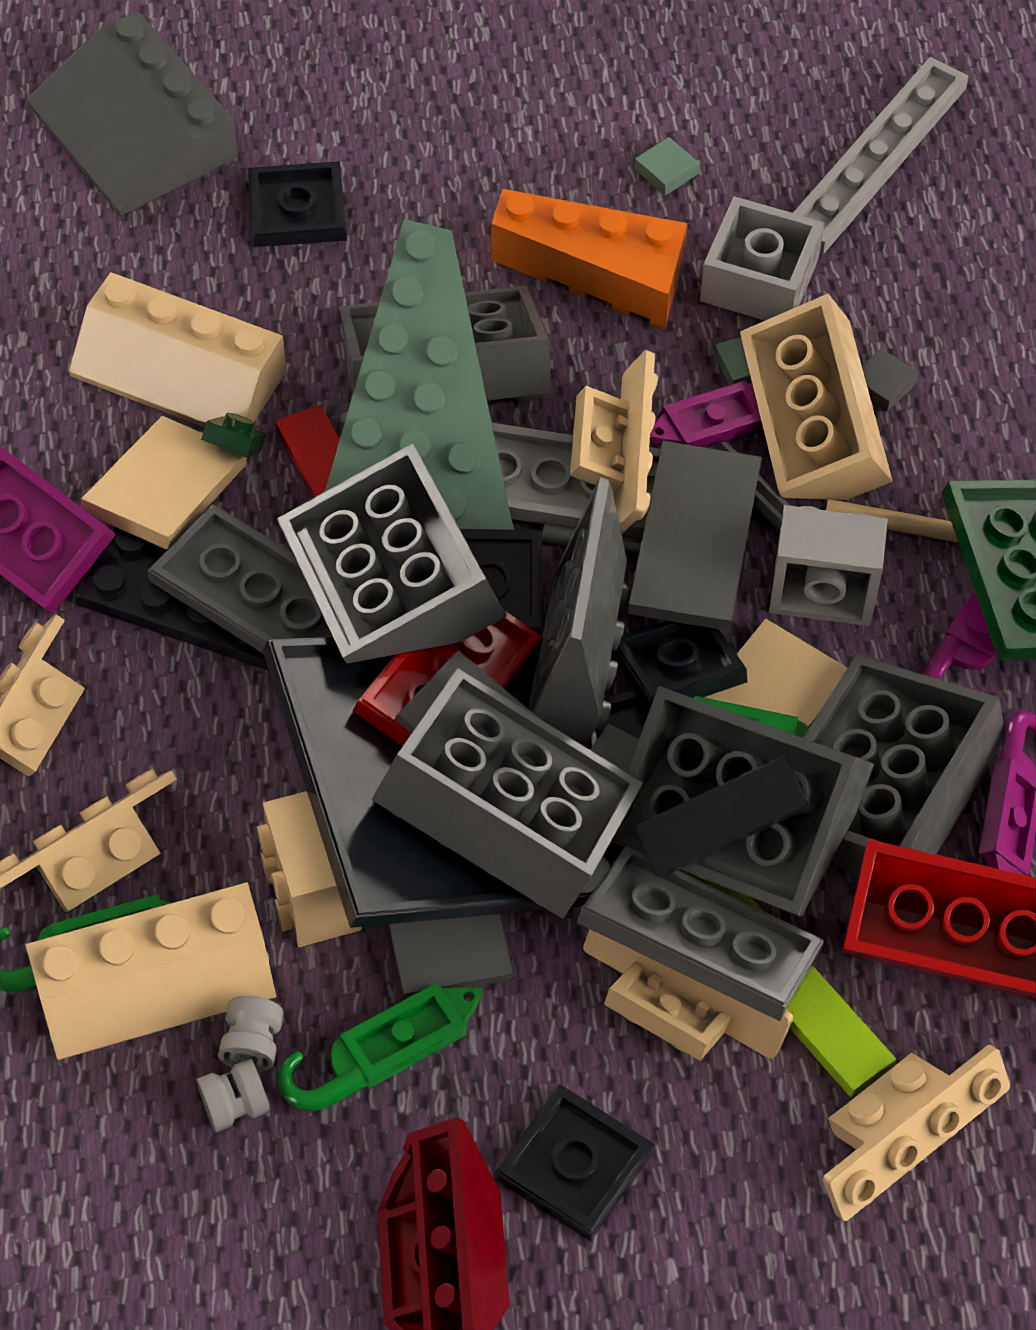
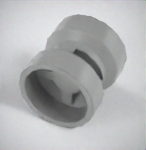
[218,996,284,1072]
[196,1058,270,1132]

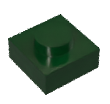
[201,413,267,457]

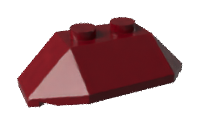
[378,1117,510,1330]

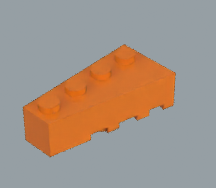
[491,189,688,330]

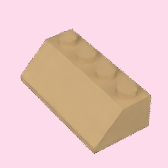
[69,272,286,427]
[740,294,893,500]
[26,882,276,1060]

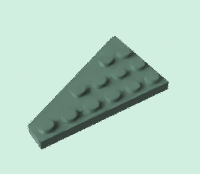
[325,219,514,530]

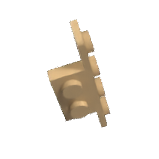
[570,350,658,535]
[0,614,85,776]
[0,768,177,912]
[583,929,793,1061]
[823,1045,1010,1221]

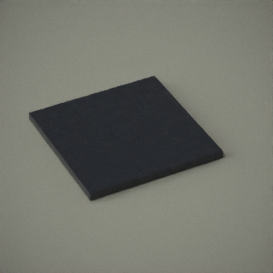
[263,629,624,928]

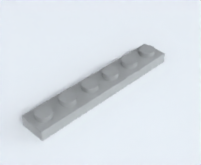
[793,57,969,255]

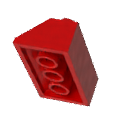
[841,839,1036,999]

